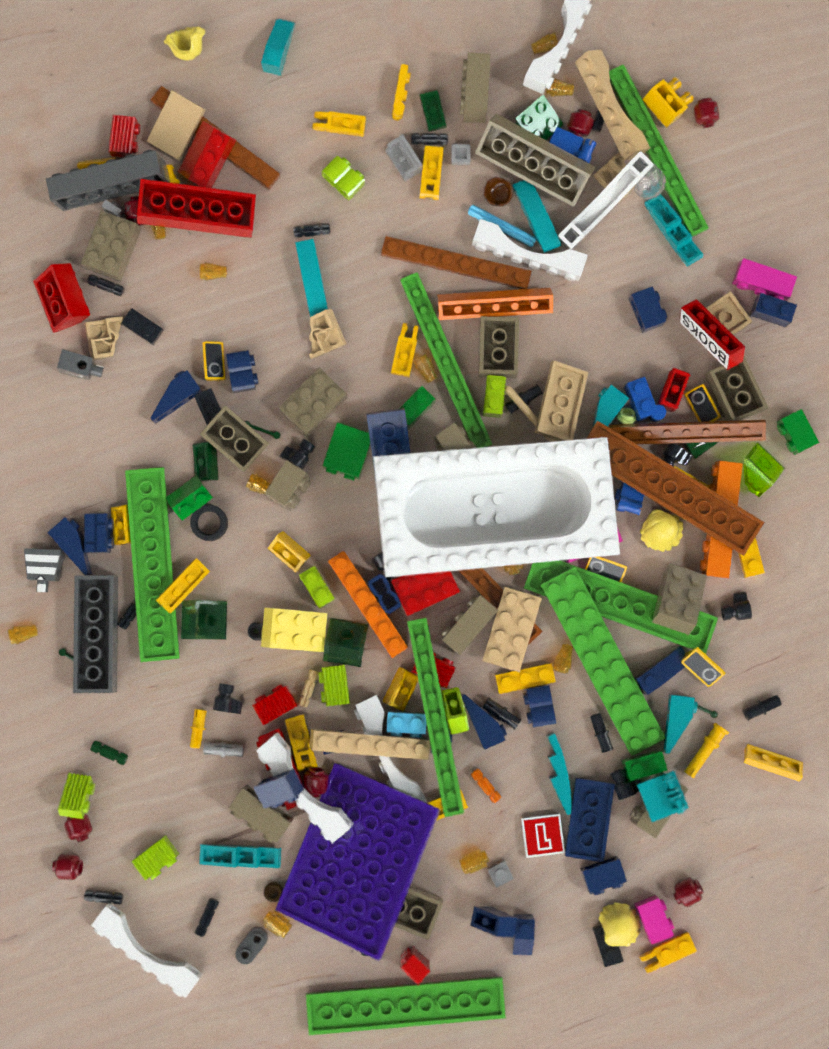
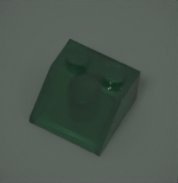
[181,600,227,640]
[323,618,369,667]

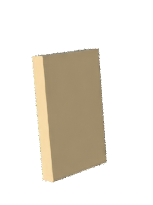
[147,90,205,160]

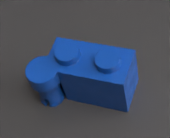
[550,127,597,163]
[624,377,666,422]
[614,480,644,515]

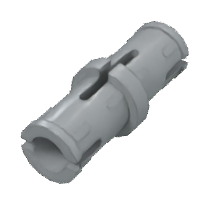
[203,742,244,757]

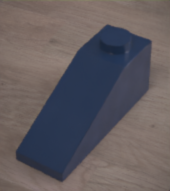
[150,370,203,424]
[47,517,92,575]
[634,646,686,695]
[461,694,507,750]

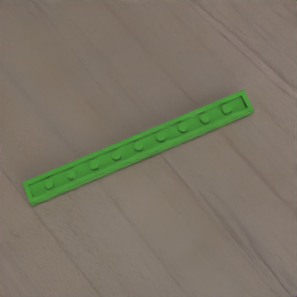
[609,64,709,237]
[400,272,493,448]
[407,618,464,817]

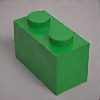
[399,386,436,429]
[777,409,820,455]
[166,475,213,521]
[621,750,668,781]

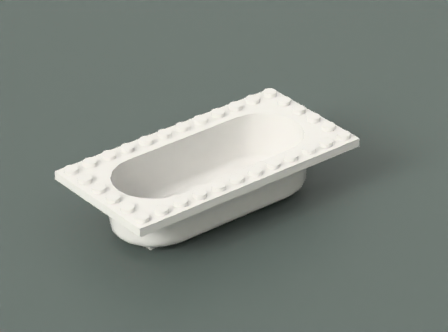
[373,437,620,577]

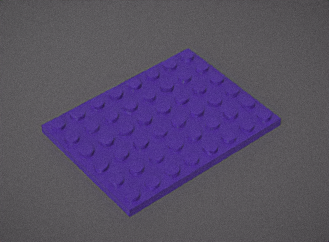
[275,763,440,961]

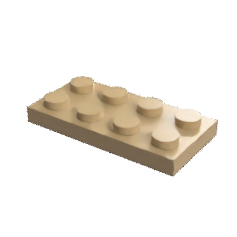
[535,360,588,441]
[482,587,542,672]

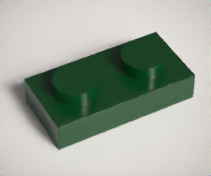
[419,90,447,132]

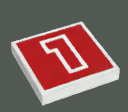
[521,813,565,858]

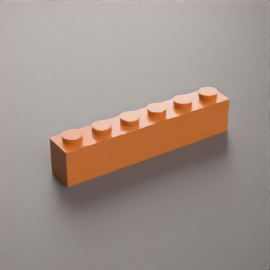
[437,288,553,320]
[700,461,743,578]
[328,551,408,658]

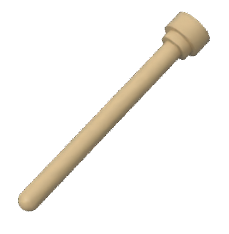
[505,386,558,442]

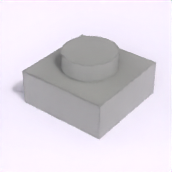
[451,144,471,165]
[102,200,125,218]
[488,860,514,888]

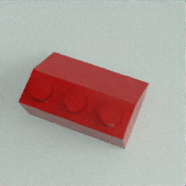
[178,121,236,188]
[33,263,91,333]

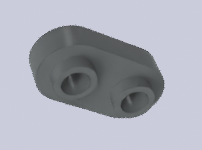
[235,927,268,964]

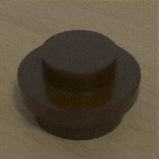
[264,882,283,902]

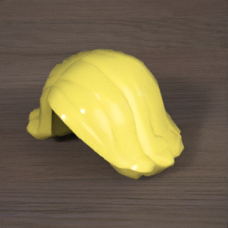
[164,26,206,61]
[640,509,683,552]
[599,903,641,947]

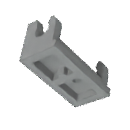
[385,134,423,182]

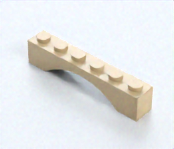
[575,50,650,161]
[309,729,430,760]

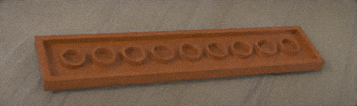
[586,421,765,556]

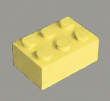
[261,608,327,652]

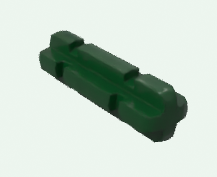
[90,741,128,765]

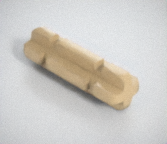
[298,670,319,707]

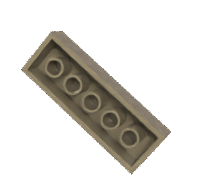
[475,114,596,207]

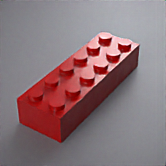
[137,179,256,238]

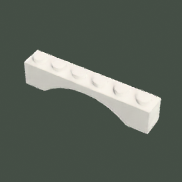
[523,0,592,94]
[558,151,654,250]
[472,219,588,281]
[354,695,426,802]
[256,733,353,843]
[91,904,202,998]

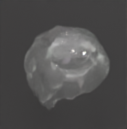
[634,164,666,200]

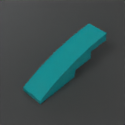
[512,180,561,253]
[644,193,703,267]
[295,238,328,317]
[546,732,571,815]
[199,844,281,869]

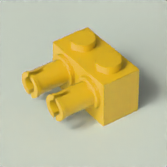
[642,77,693,128]

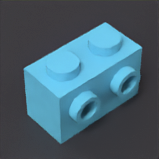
[387,711,426,738]

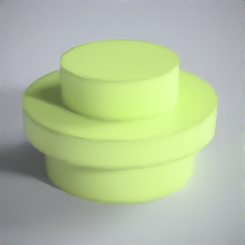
[617,408,636,424]

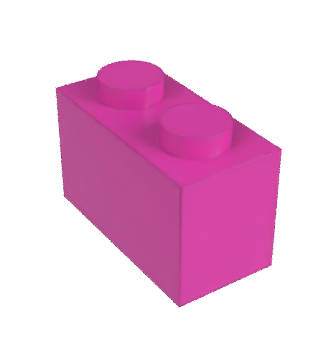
[634,895,675,944]

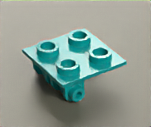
[637,771,689,823]

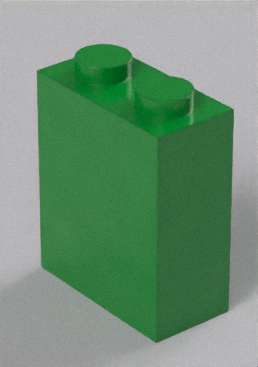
[322,422,371,481]

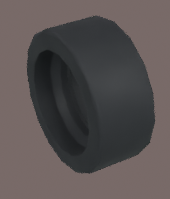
[190,504,228,541]

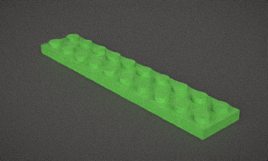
[125,467,180,662]
[523,560,718,654]
[540,566,666,756]
[306,976,506,1035]

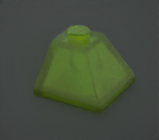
[743,442,785,498]

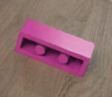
[732,258,797,301]

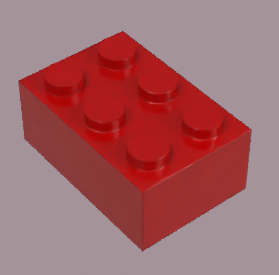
[391,571,460,617]

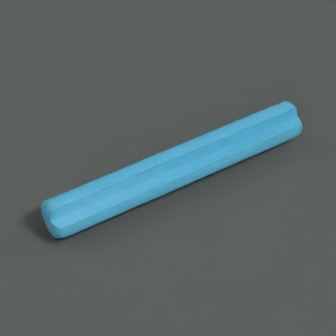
[468,204,536,247]

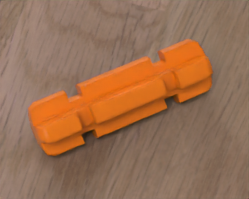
[471,768,501,803]

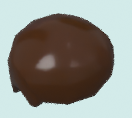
[484,177,514,207]

